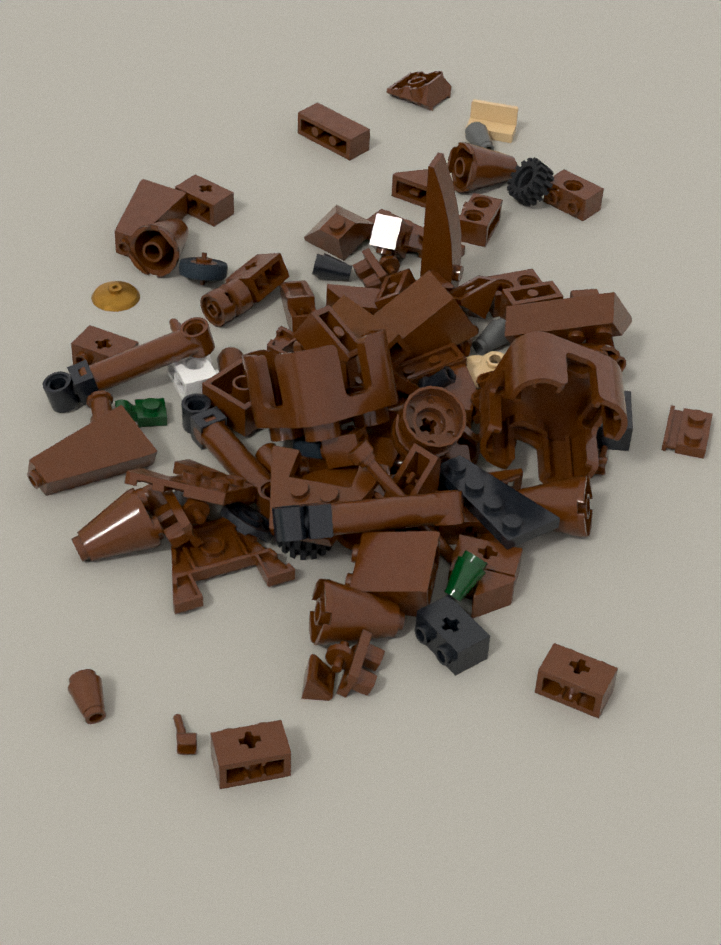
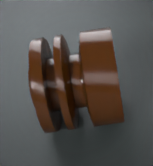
[391,386,466,460]

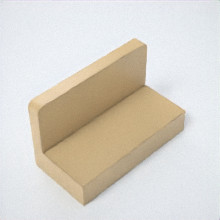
[465,99,519,143]

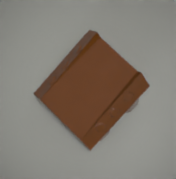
[386,71,452,111]

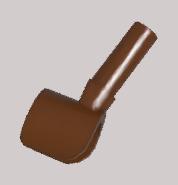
[594,445,608,475]
[173,714,197,755]

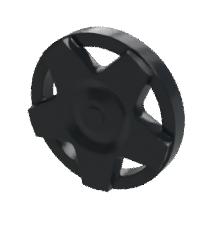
[220,502,274,542]

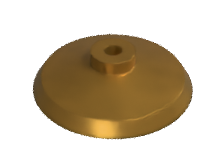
[91,281,140,312]

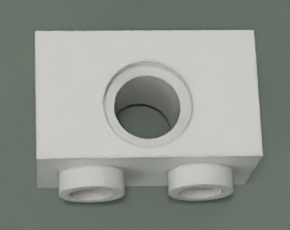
[167,355,219,400]

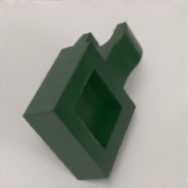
[115,398,167,427]

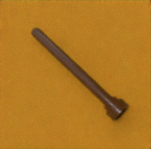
[347,439,454,564]

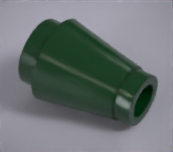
[444,550,488,602]

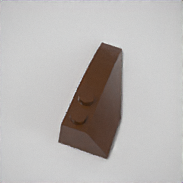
[420,152,464,291]

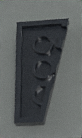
[439,455,560,550]

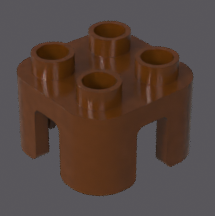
[241,329,399,442]
[479,331,628,483]

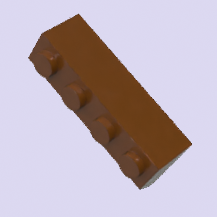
[504,292,632,344]

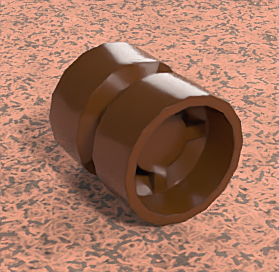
[200,278,253,327]

